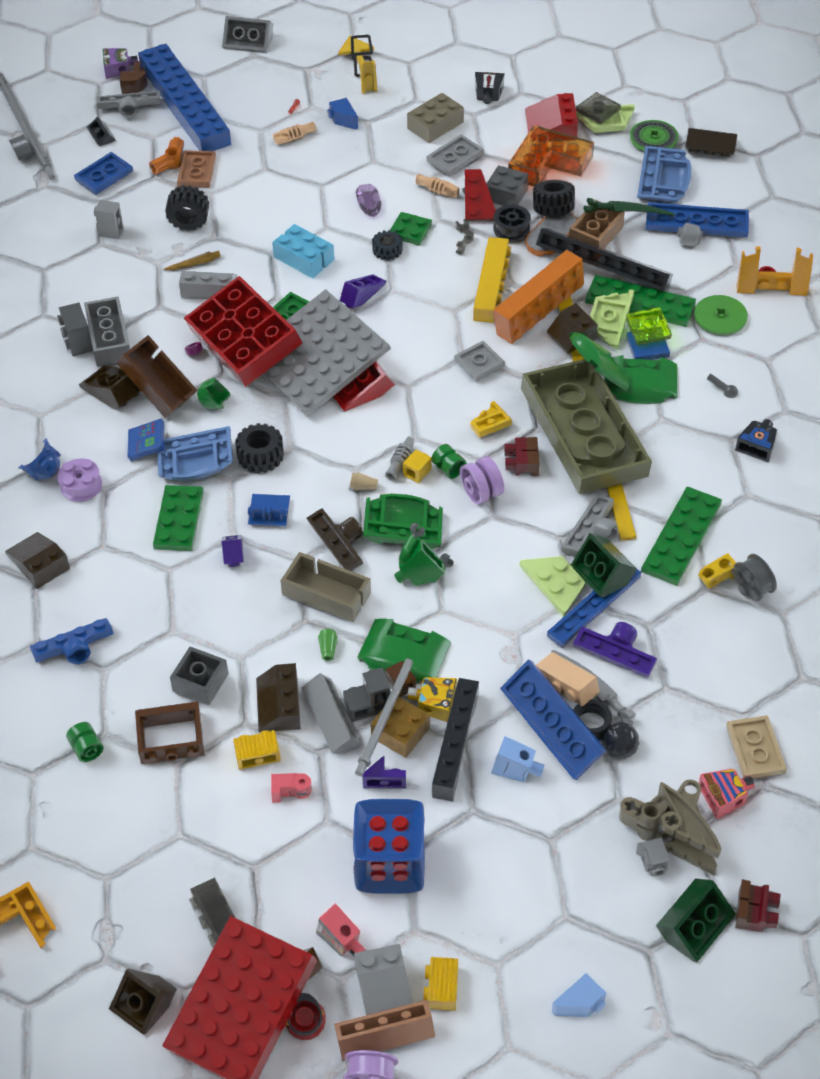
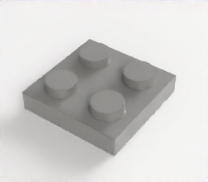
[454,341,505,381]

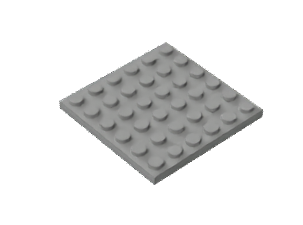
[262,289,391,417]

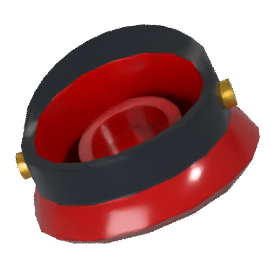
[285,993,326,1040]

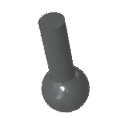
[706,373,738,398]

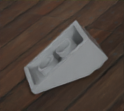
[354,944,412,1015]

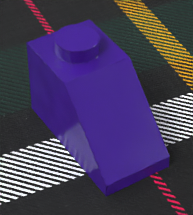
[221,535,244,567]

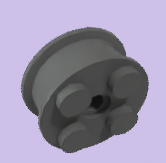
[731,553,777,601]

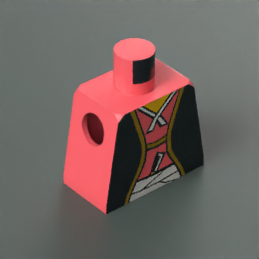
[316,903,366,957]

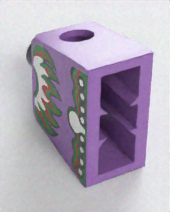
[102,48,138,79]

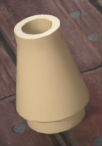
[350,472,378,490]

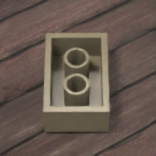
[407,93,464,143]

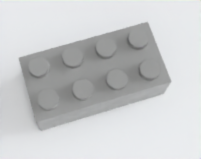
[84,296,130,367]

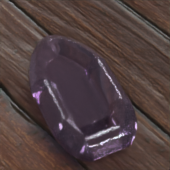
[355,183,382,217]

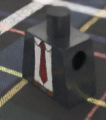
[475,72,505,104]

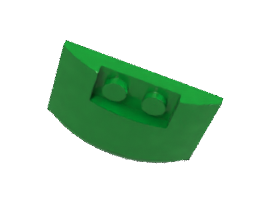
[569,332,629,391]
[604,355,677,404]
[363,493,443,549]
[357,618,451,684]

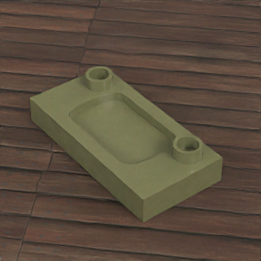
[521,359,652,494]

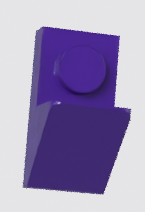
[362,756,406,789]

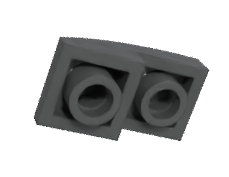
[9,134,34,160]

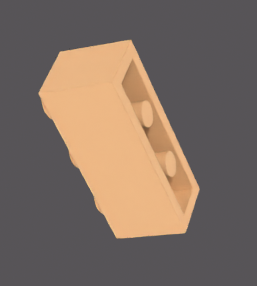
[536,652,600,706]

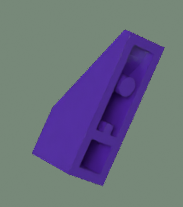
[339,274,387,308]

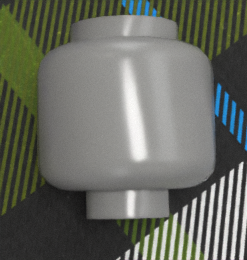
[676,223,703,247]

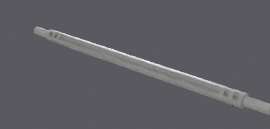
[0,72,55,180]

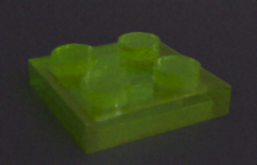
[626,307,672,345]

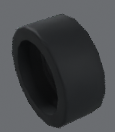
[573,699,612,740]

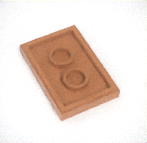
[177,150,217,188]

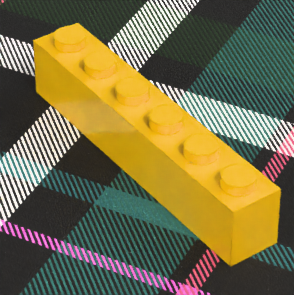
[473,237,512,323]

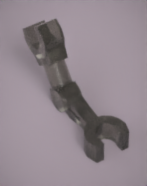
[455,219,474,255]

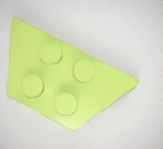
[576,104,635,133]
[590,290,634,350]
[519,556,586,617]

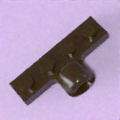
[306,508,363,571]

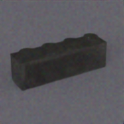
[189,877,235,948]

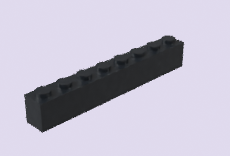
[536,228,674,291]

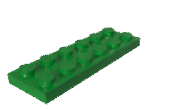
[585,275,696,327]
[641,486,723,586]

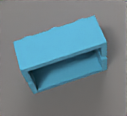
[272,224,335,279]

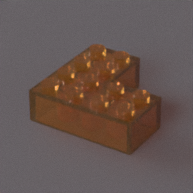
[508,125,594,187]

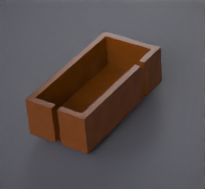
[116,335,198,419]

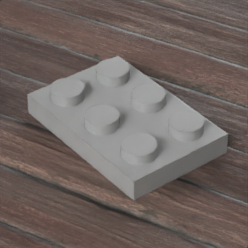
[426,134,484,176]

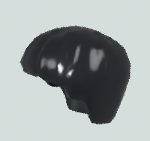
[603,722,640,759]

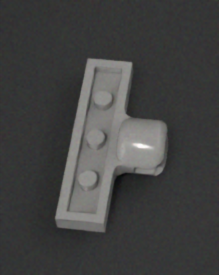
[97,91,161,118]
[561,494,618,556]

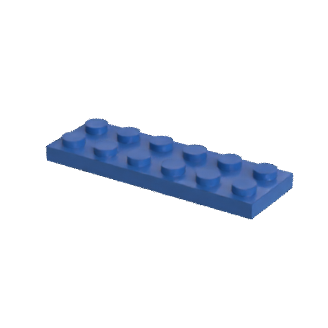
[645,202,749,238]
[500,659,607,780]

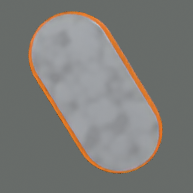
[526,213,577,256]

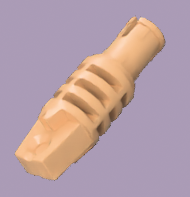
[273,121,317,145]
[415,174,460,198]

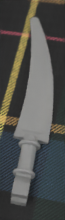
[551,650,636,726]

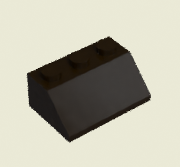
[685,128,737,158]
[256,663,301,733]

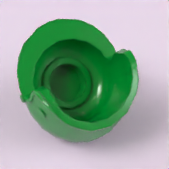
[197,377,231,409]

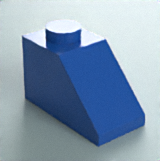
[327,97,358,130]

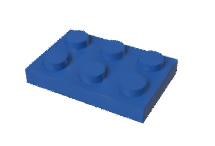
[74,152,133,195]

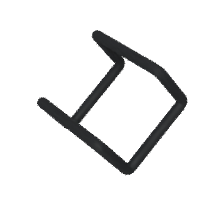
[351,34,373,77]

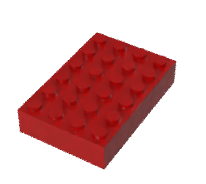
[184,275,303,387]
[162,916,317,1079]

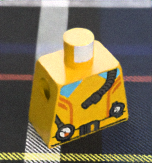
[407,677,457,722]

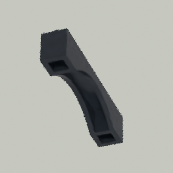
[432,678,479,802]

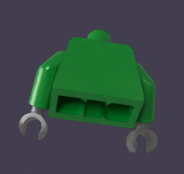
[394,523,454,586]

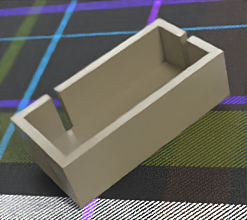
[280,552,371,622]

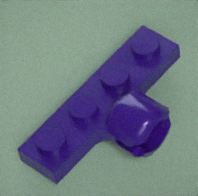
[573,622,657,678]

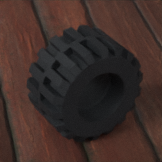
[533,180,575,217]
[165,185,210,231]
[235,423,284,473]

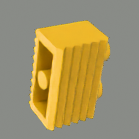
[233,730,281,770]
[423,956,459,1011]

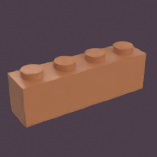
[334,1000,435,1061]

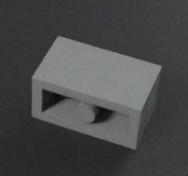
[93,200,124,239]

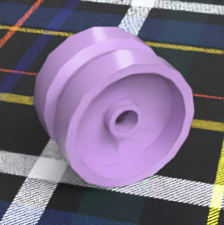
[460,456,504,505]

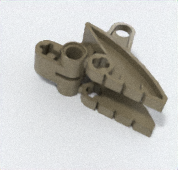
[619,779,722,875]

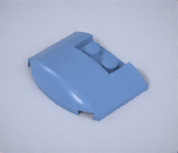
[637,146,691,202]
[157,426,233,481]

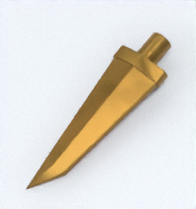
[164,250,221,270]

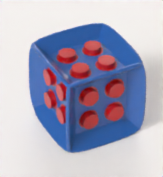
[353,799,425,894]

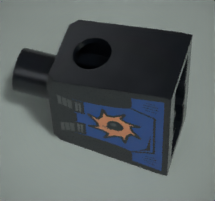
[735,419,777,463]

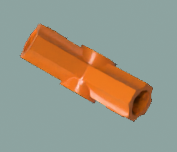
[149,137,184,175]

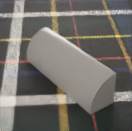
[301,673,363,754]

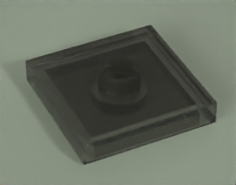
[576,92,621,125]

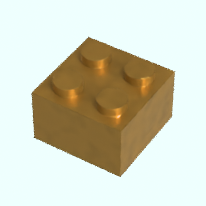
[370,697,430,758]

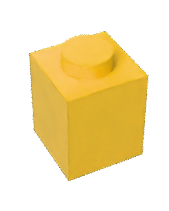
[403,449,432,484]

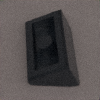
[86,117,116,146]

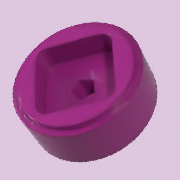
[184,342,203,356]

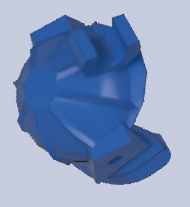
[18,438,61,481]

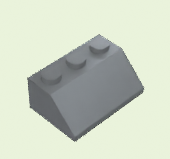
[222,16,274,52]
[179,271,238,299]

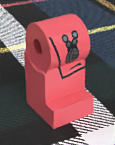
[271,773,312,803]

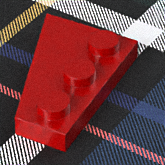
[464,169,496,221]

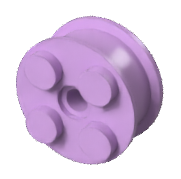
[57,458,102,502]
[343,1050,398,1079]

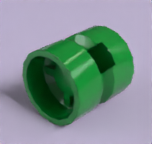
[431,444,467,479]
[66,722,104,762]

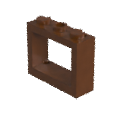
[135,701,205,764]

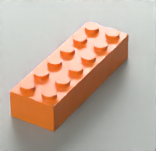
[493,250,584,344]

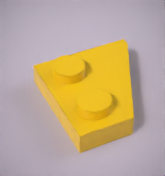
[470,401,512,438]

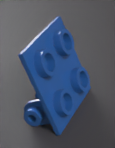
[248,494,290,526]

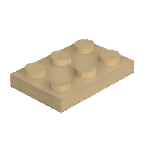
[726,715,787,779]

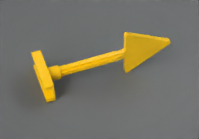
[338,36,378,94]

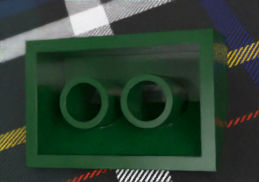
[571,533,637,597]
[656,878,736,963]

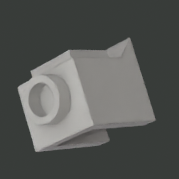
[636,838,670,876]

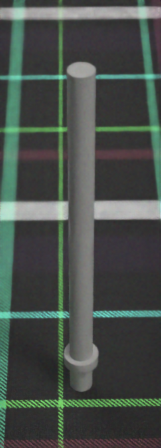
[355,659,413,777]

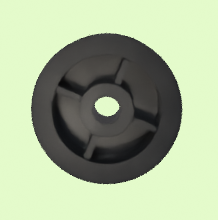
[493,204,531,242]

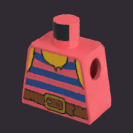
[699,769,755,819]

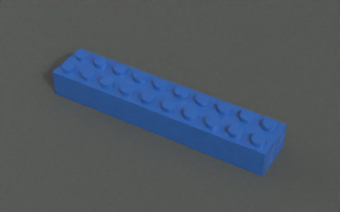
[138,43,231,151]

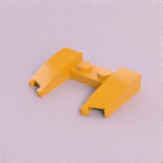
[736,246,813,296]
[0,881,56,949]

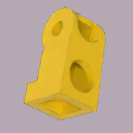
[698,553,736,589]

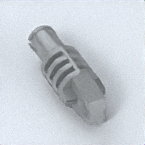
[385,436,415,481]

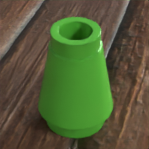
[318,629,338,661]

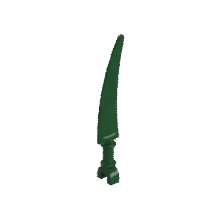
[583,198,675,216]

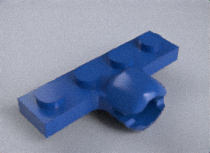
[29,617,114,665]

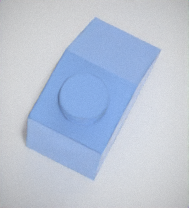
[552,973,607,1017]

